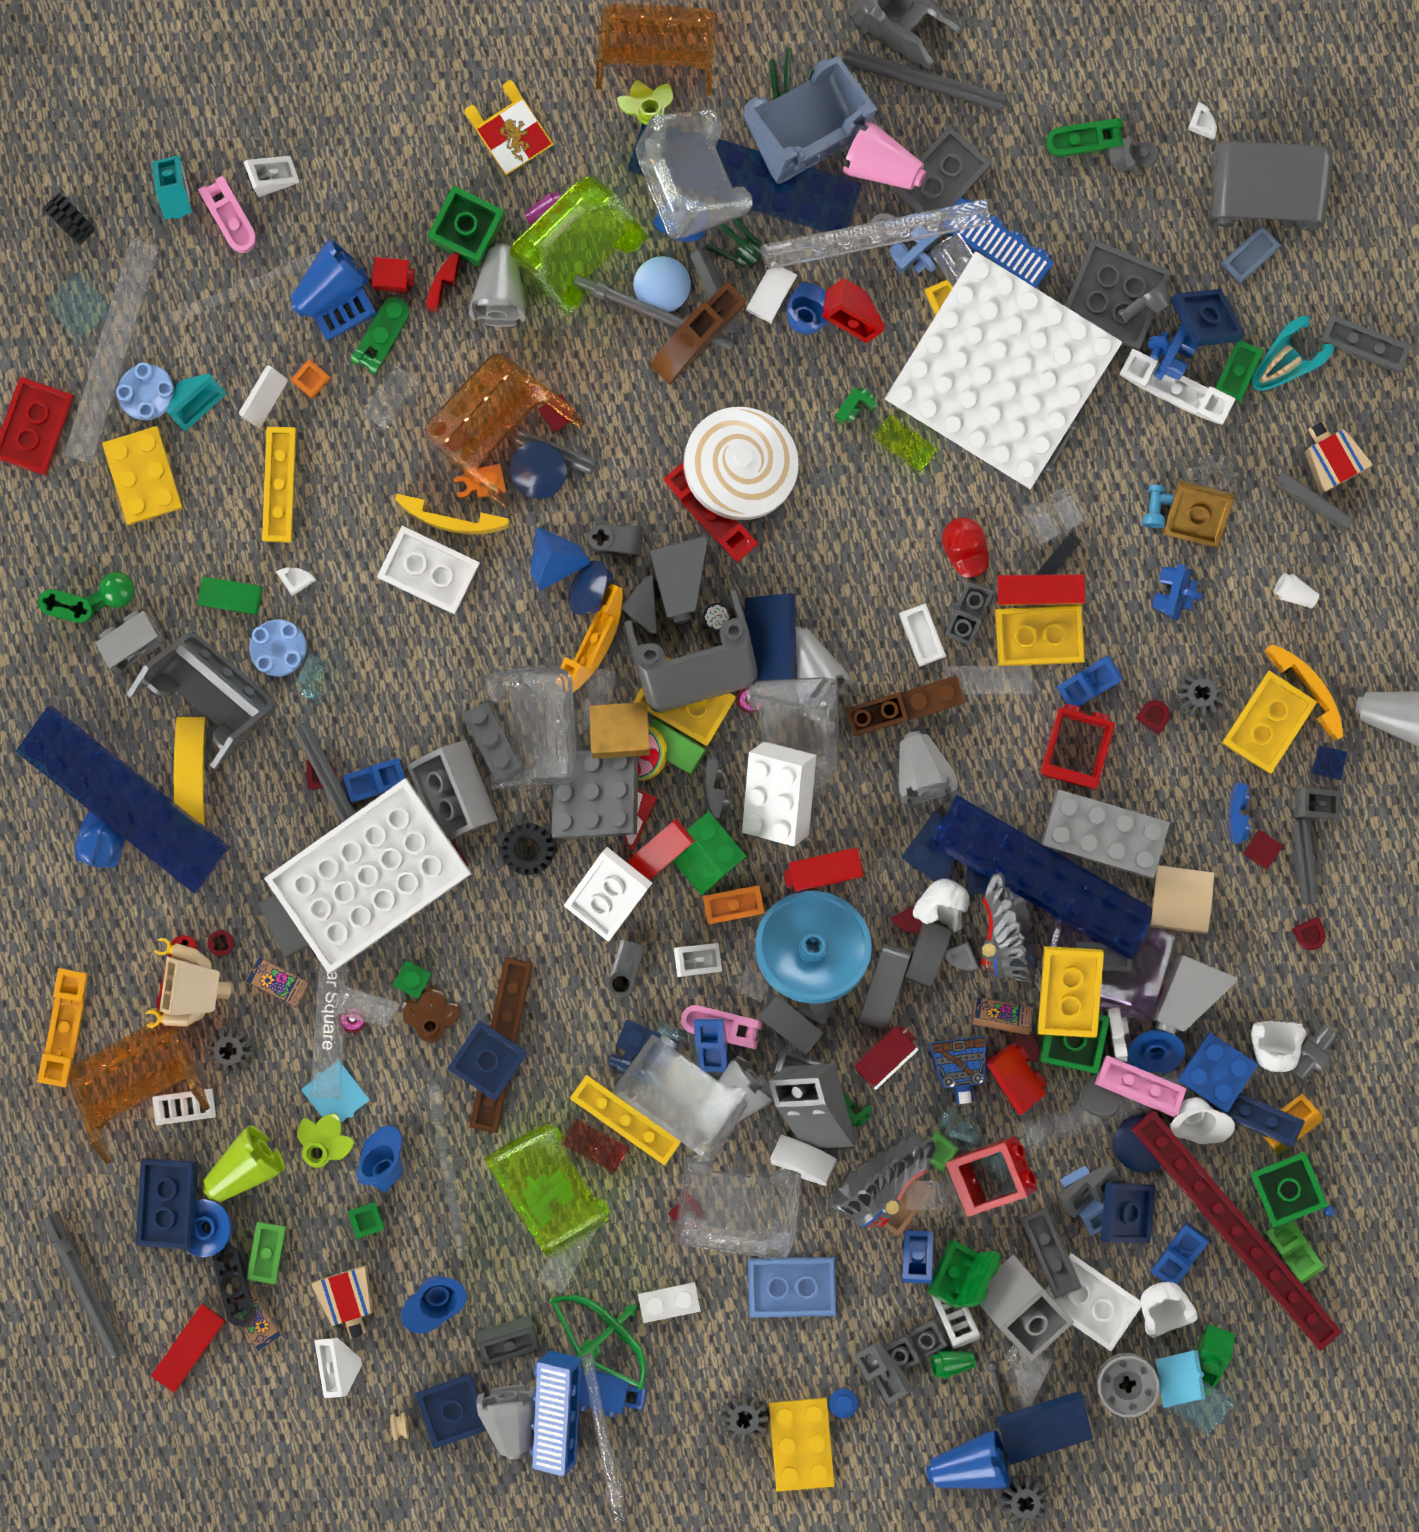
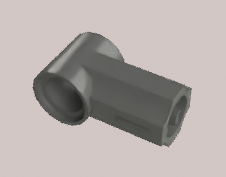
[608,940,645,999]

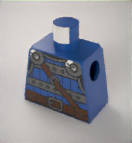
[929,1036,986,1104]

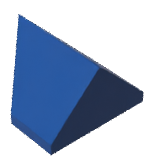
[530,527,591,591]

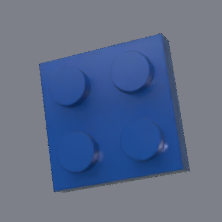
[1177,1032,1258,1113]

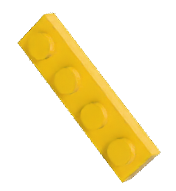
[262,427,297,543]
[570,1075,681,1166]

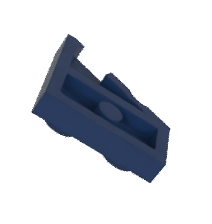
[901,811,958,882]

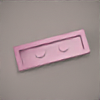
[1095,1055,1187,1117]

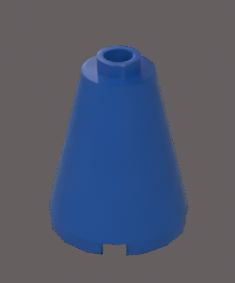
[290,239,370,317]
[926,1430,1010,1489]

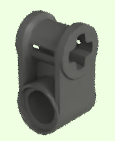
[587,524,643,557]

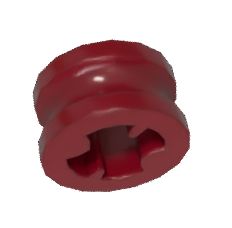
[208,930,235,956]

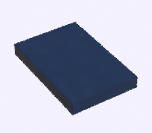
[745,593,797,684]
[136,1158,198,1250]
[996,1391,1093,1465]

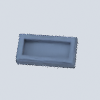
[1220,225,1282,285]

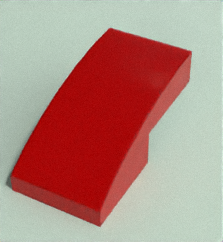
[425,253,461,313]

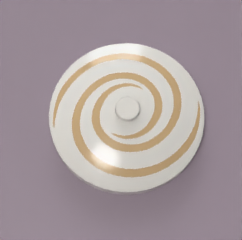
[683,407,799,520]

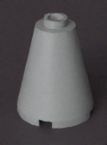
[469,243,526,327]
[793,626,853,710]
[1355,691,1419,747]
[696,1056,774,1135]

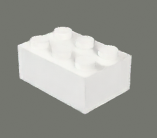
[742,742,816,846]

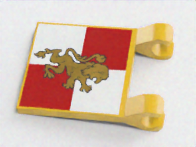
[465,80,553,175]

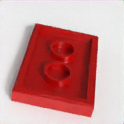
[0,377,75,476]

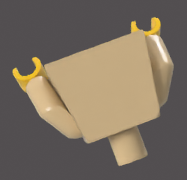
[145,938,231,1028]

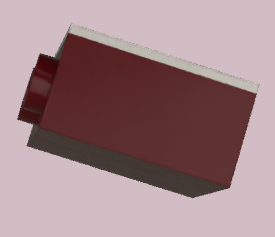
[851,1026,918,1090]

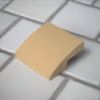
[1150,865,1214,934]

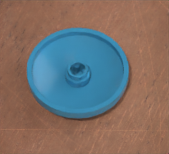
[755,891,872,1004]

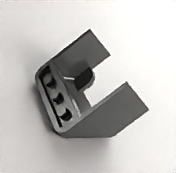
[624,590,758,712]
[126,633,273,769]

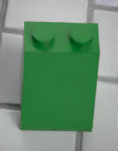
[673,812,746,896]

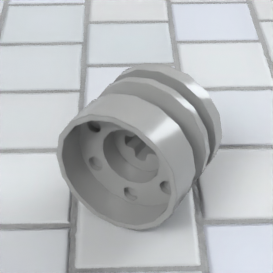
[1096,1353,1159,1417]

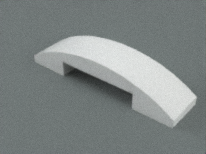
[1119,349,1236,425]

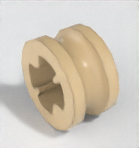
[390,1412,409,1441]

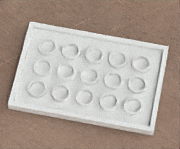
[264,778,472,974]

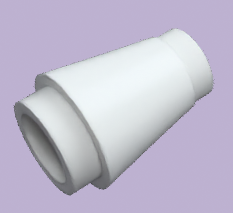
[1274,573,1319,609]

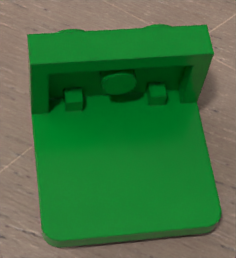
[926,1240,1000,1309]

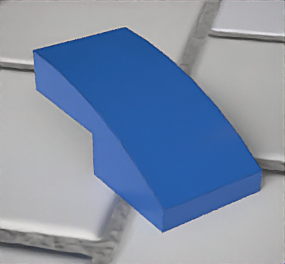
[1057,655,1124,707]
[341,757,405,804]
[694,1019,729,1072]
[1150,1221,1210,1284]

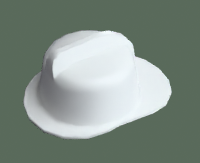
[1170,1097,1235,1144]

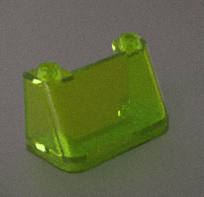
[510,176,649,317]
[484,1122,611,1259]

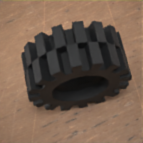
[43,192,96,245]
[502,823,554,876]

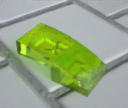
[872,414,938,472]

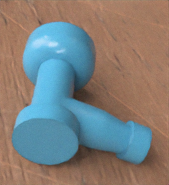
[1142,485,1174,528]

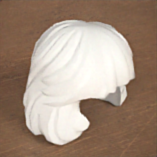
[913,879,970,932]
[1251,1021,1306,1072]
[1141,1282,1198,1338]

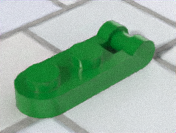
[1046,118,1124,158]
[350,297,410,375]

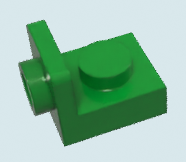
[834,387,878,426]
[843,1093,873,1127]

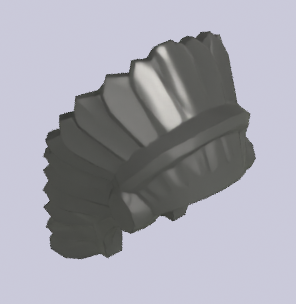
[848,0,964,70]

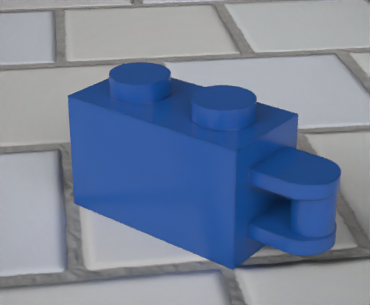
[579,1366,648,1417]

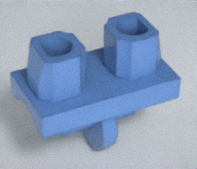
[888,222,940,274]

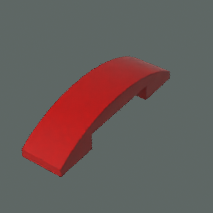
[663,462,759,563]

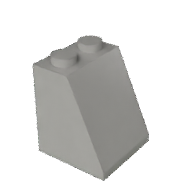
[1150,955,1237,1035]
[979,1254,1074,1362]

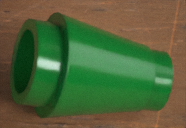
[930,1351,975,1380]

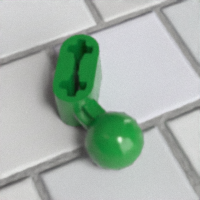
[38,572,135,623]

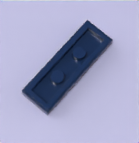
[1213,1093,1305,1149]

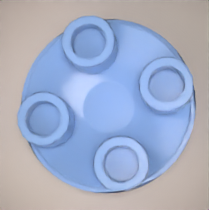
[634,256,691,312]
[116,362,174,420]
[249,619,306,677]

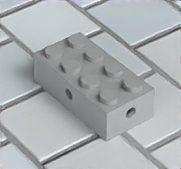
[1039,789,1170,879]

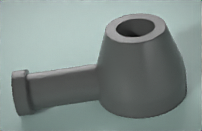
[1118,280,1171,323]

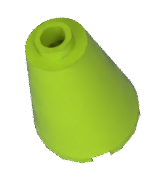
[203,1126,285,1202]

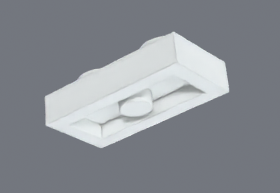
[638,1282,701,1323]

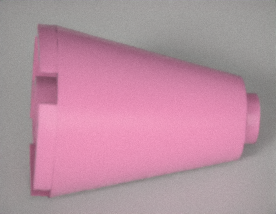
[843,121,927,190]

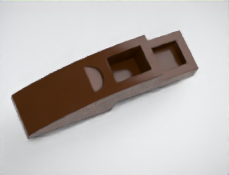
[650,281,749,385]
[846,675,966,736]

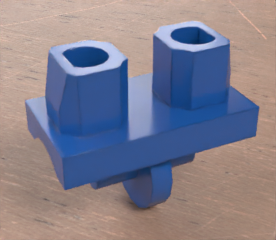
[1148,324,1197,380]
[1152,564,1203,621]

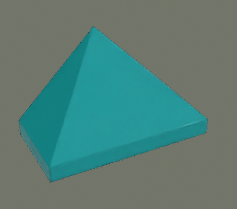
[166,373,227,432]

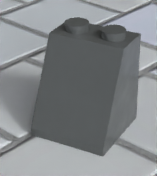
[650,536,707,626]

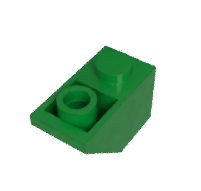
[1196,1324,1235,1395]

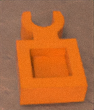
[454,464,507,498]

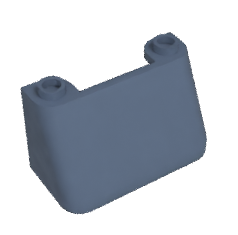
[743,56,877,184]

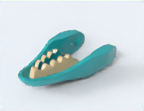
[1251,315,1335,391]

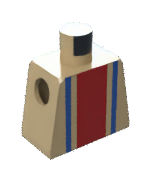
[1305,421,1372,495]
[311,1265,374,1338]

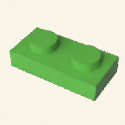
[247,1221,287,1285]

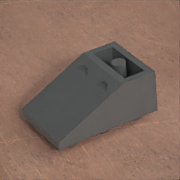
[768,1064,856,1148]

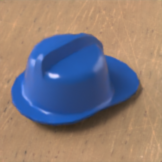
[75,811,127,868]
[356,1126,403,1192]
[401,1275,466,1334]

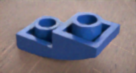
[1228,782,1251,845]

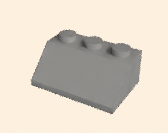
[407,740,498,841]

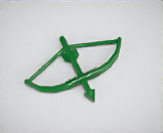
[549,1295,647,1390]

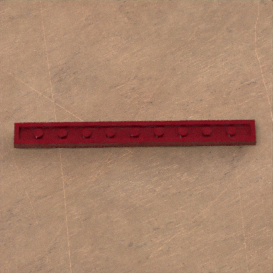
[1130,1110,1342,1351]

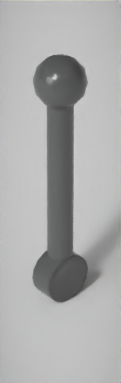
[1044,420,1078,473]
[987,1361,1011,1416]

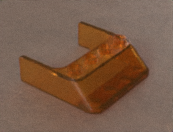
[596,4,716,96]
[425,354,584,508]
[70,1021,210,1164]

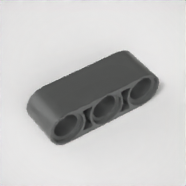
[858,943,911,1031]

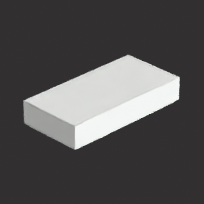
[899,603,946,667]

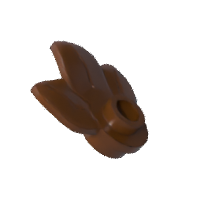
[402,986,460,1043]

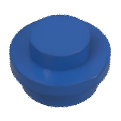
[829,1388,858,1418]

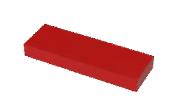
[997,574,1085,605]
[151,1303,226,1393]

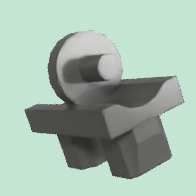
[1109,137,1159,176]

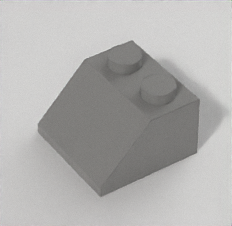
[95,611,166,674]

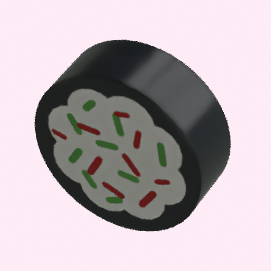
[703,603,731,632]

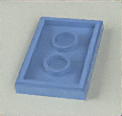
[748,1257,836,1318]

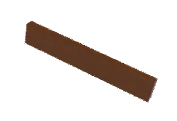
[469,957,533,1133]

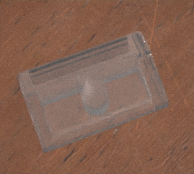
[931,232,973,287]
[333,987,400,1027]

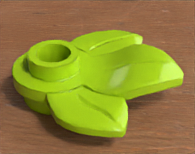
[617,80,673,125]
[297,1113,354,1168]

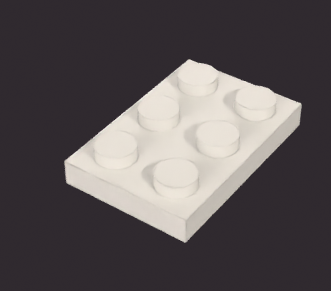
[377,526,480,615]
[564,847,652,942]
[1046,1253,1141,1351]

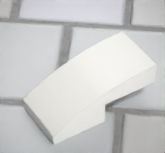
[746,262,797,324]
[770,1135,837,1186]

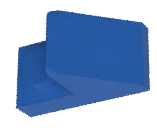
[902,1230,933,1283]

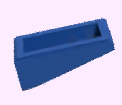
[313,287,376,342]

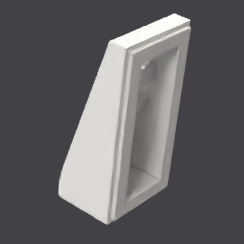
[152,1088,216,1125]
[931,1295,980,1349]

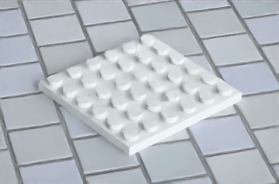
[885,251,1122,489]

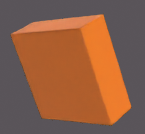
[290,359,331,400]

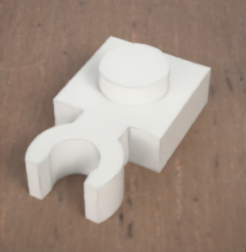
[1108,1008,1129,1062]

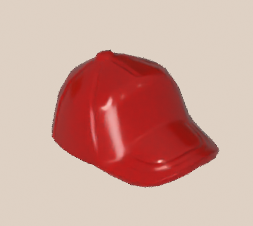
[942,517,989,578]

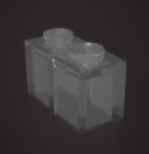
[1020,487,1089,548]

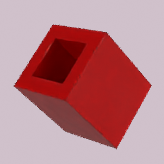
[372,257,415,294]

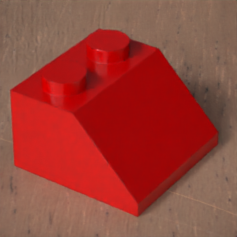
[985,1042,1047,1116]

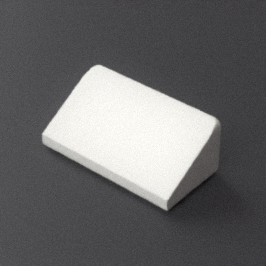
[239,365,288,428]

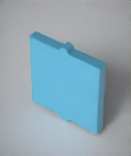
[301,1060,370,1122]
[1156,1350,1205,1408]

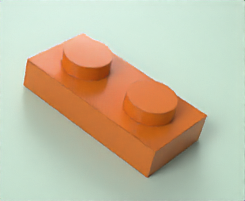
[702,885,765,925]

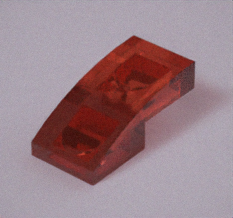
[561,1118,629,1173]

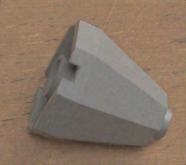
[899,731,958,804]
[476,1384,536,1460]

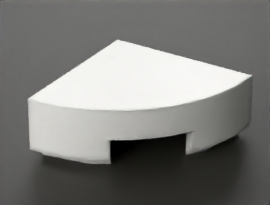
[1187,102,1217,140]
[276,568,317,596]

